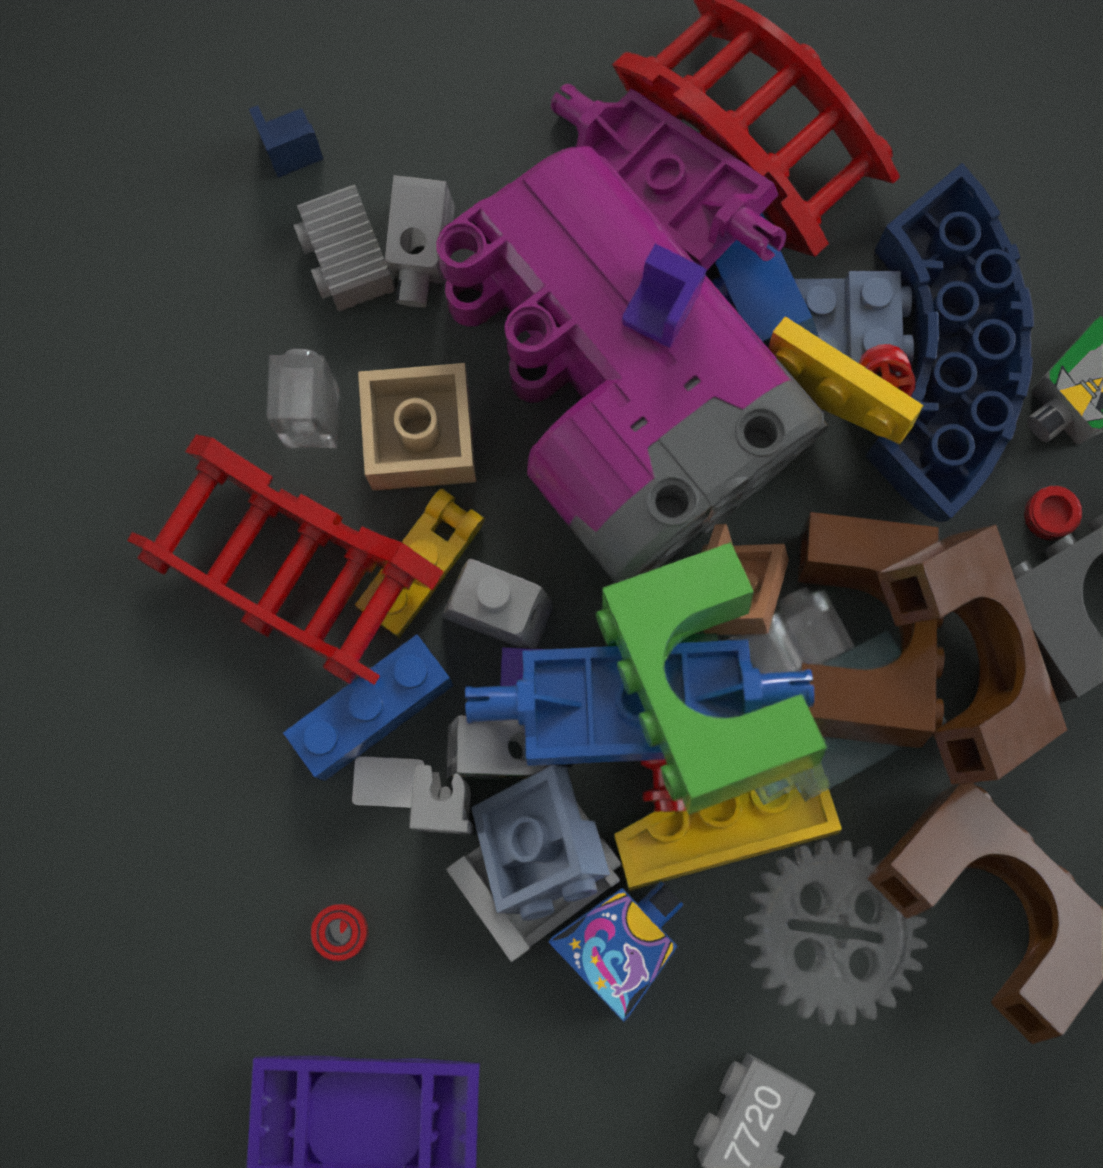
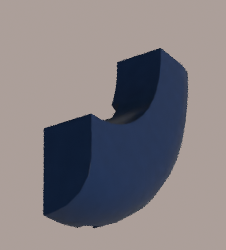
[865,163,1034,522]

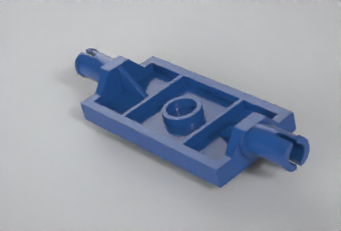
[465,640,814,766]

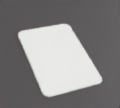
[352,757,424,808]

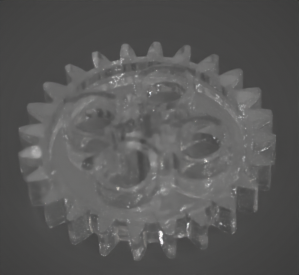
[744,840,927,1025]

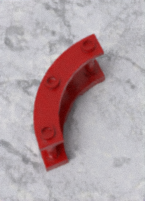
[612,0,900,257]
[127,434,444,685]

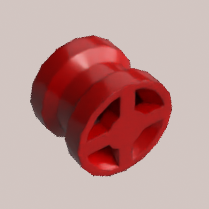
[859,344,915,397]

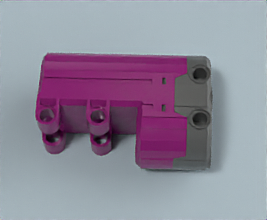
[436,146,829,583]

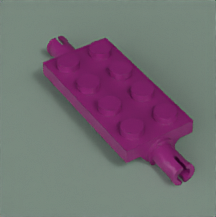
[551,84,786,270]

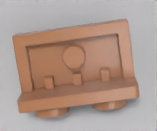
[701,524,789,635]

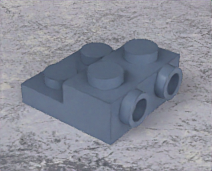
[794,271,914,376]
[471,765,610,921]

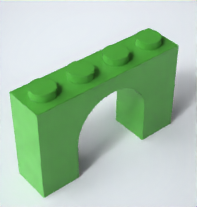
[596,542,827,814]

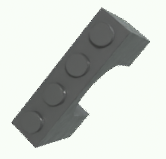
[1012,514,1103,703]

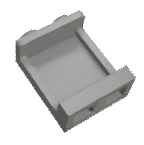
[446,803,622,962]

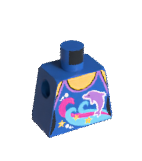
[548,881,684,1022]

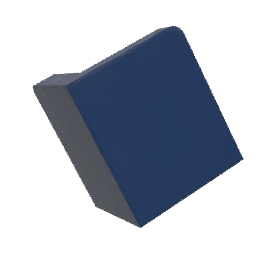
[249,105,324,178]

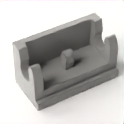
[409,765,474,835]

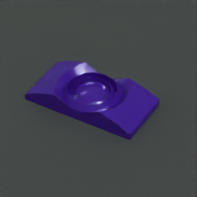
[247,1056,480,1168]

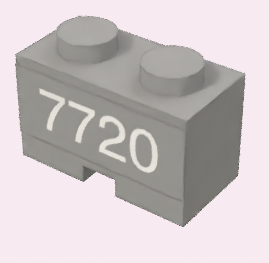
[694,1053,815,1168]

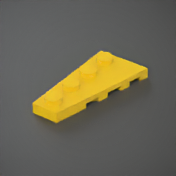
[614,764,842,891]

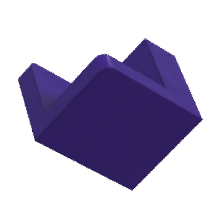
[622,243,707,348]

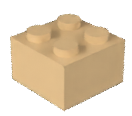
[358,363,476,491]

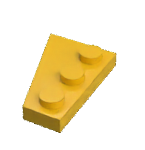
[768,316,923,444]

